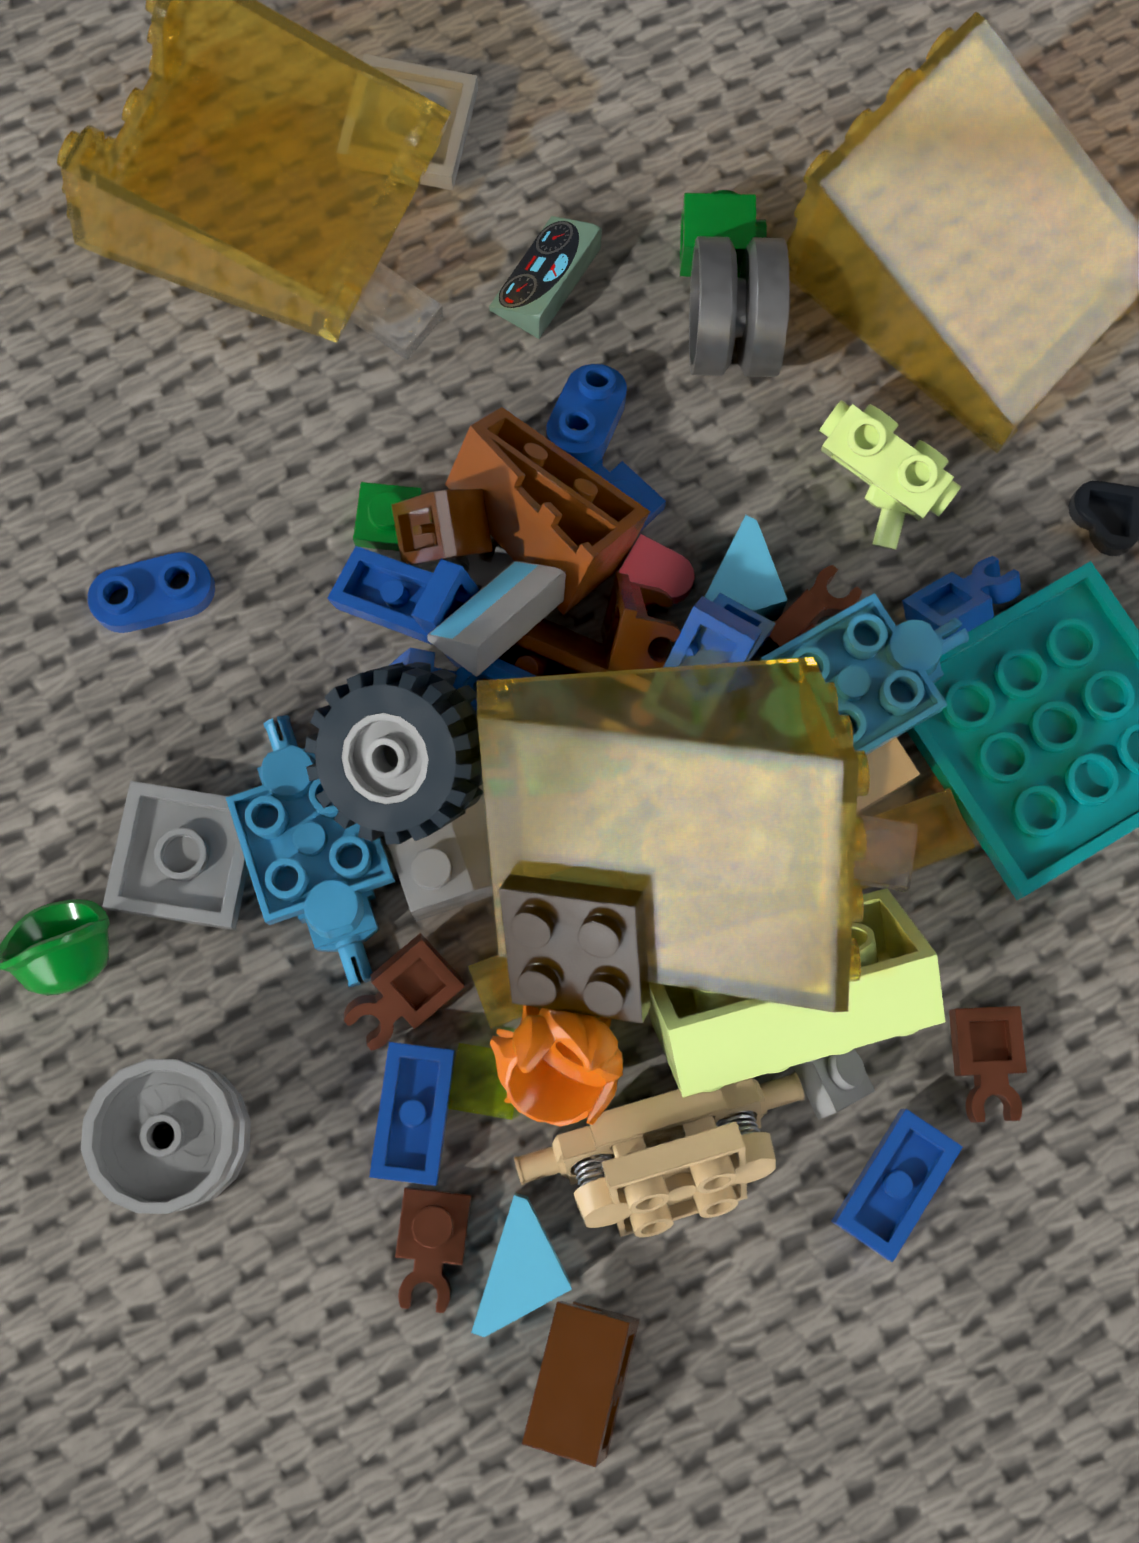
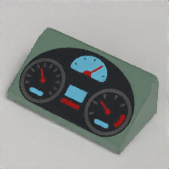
[489,216,602,339]

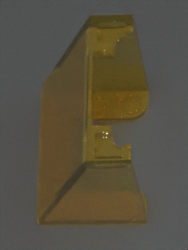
[57,0,451,343]
[786,12,1139,453]
[477,657,870,1013]

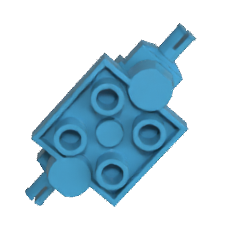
[714,593,969,777]
[226,715,395,987]

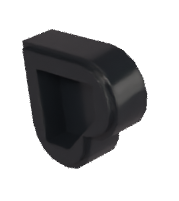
[1068,481,1139,556]

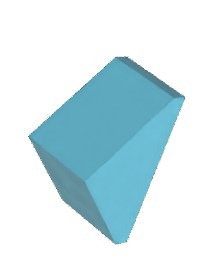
[705,515,788,621]
[471,1193,572,1337]

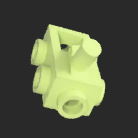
[819,400,961,550]

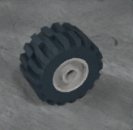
[305,662,496,844]

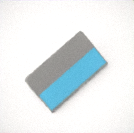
[427,561,566,677]

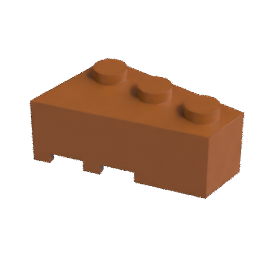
[445,407,651,615]

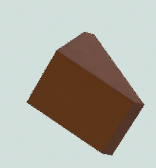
[392,489,493,565]

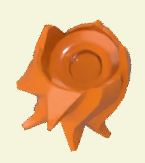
[490,1005,623,1127]

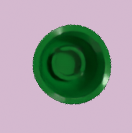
[0,899,110,996]

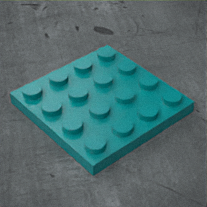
[907,561,1139,900]

